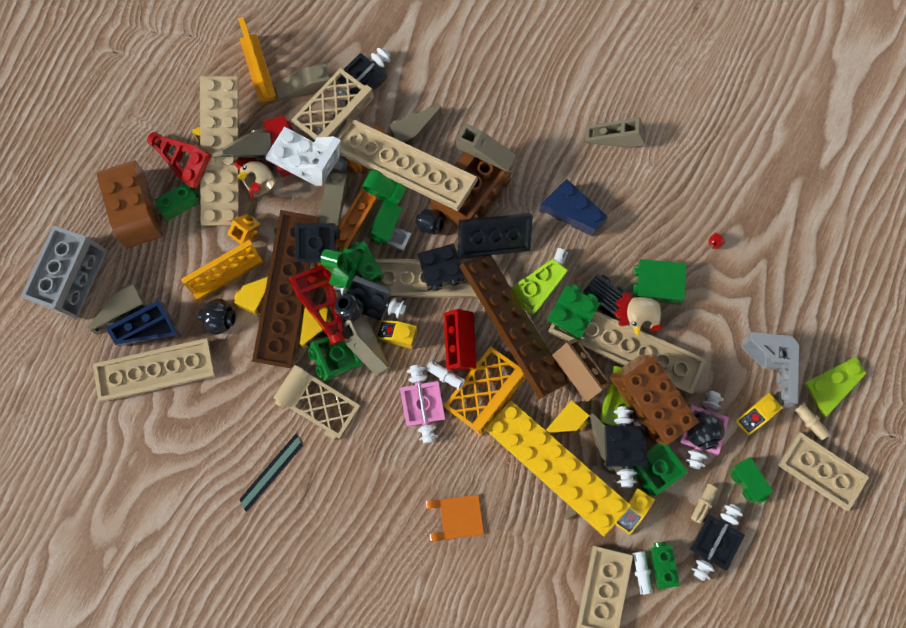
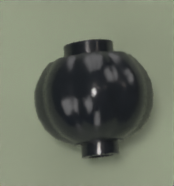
[198,299,236,335]
[686,411,725,450]

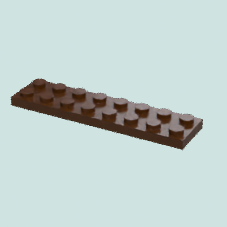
[252,210,319,368]
[459,256,568,399]

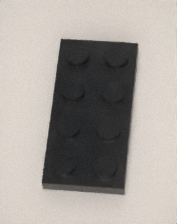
[457,213,533,259]

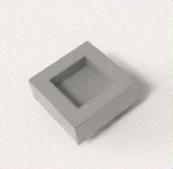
[387,227,412,252]

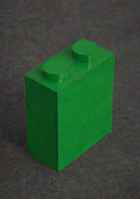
[632,259,686,305]

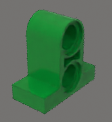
[362,170,407,204]
[321,248,362,290]

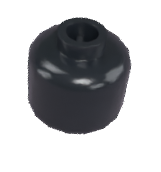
[415,209,445,235]
[334,293,363,321]

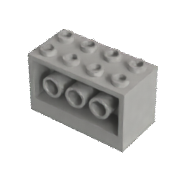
[21,225,108,320]

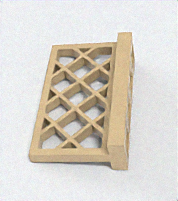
[291,68,375,140]

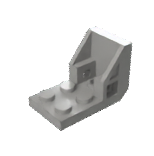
[741,332,799,409]

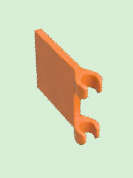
[425,495,484,542]

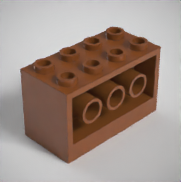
[430,152,512,228]
[609,355,699,445]

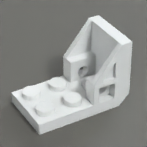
[266,127,341,186]

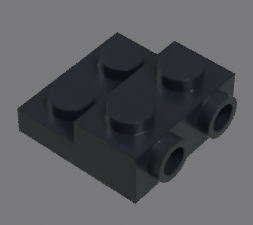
[295,223,340,263]
[417,243,465,291]

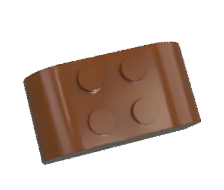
[97,160,163,249]

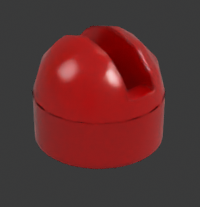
[708,233,725,249]

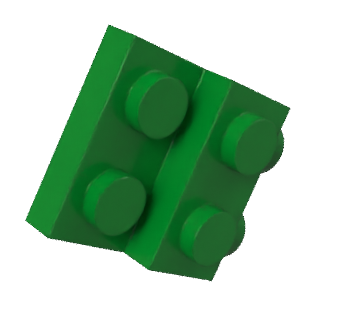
[547,284,601,339]
[308,337,363,381]
[631,443,688,497]

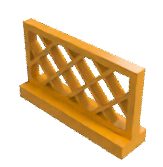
[238,17,277,104]
[181,240,264,301]
[443,346,526,436]

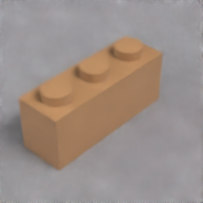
[552,338,612,402]

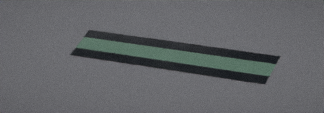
[239,434,303,512]

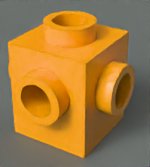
[227,213,261,244]

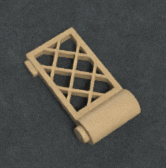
[273,365,360,440]

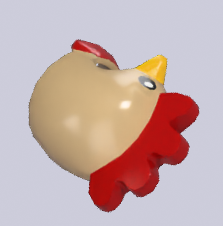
[234,157,276,198]
[614,292,663,335]

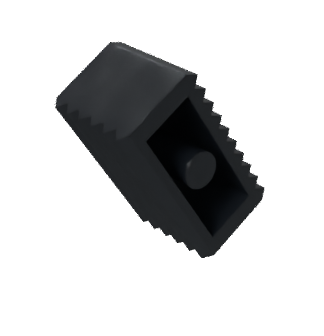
[583,274,625,318]

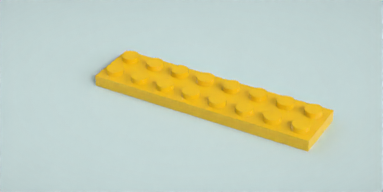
[485,400,631,537]

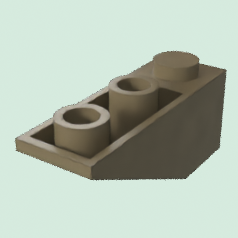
[389,104,441,146]
[456,123,516,172]
[342,316,389,376]

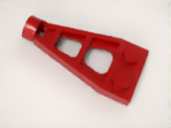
[147,132,212,189]
[289,265,346,345]

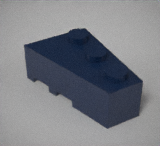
[539,179,608,236]
[106,300,181,346]

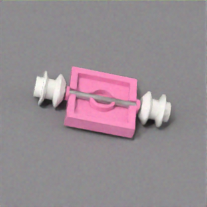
[400,364,445,443]
[679,391,729,469]

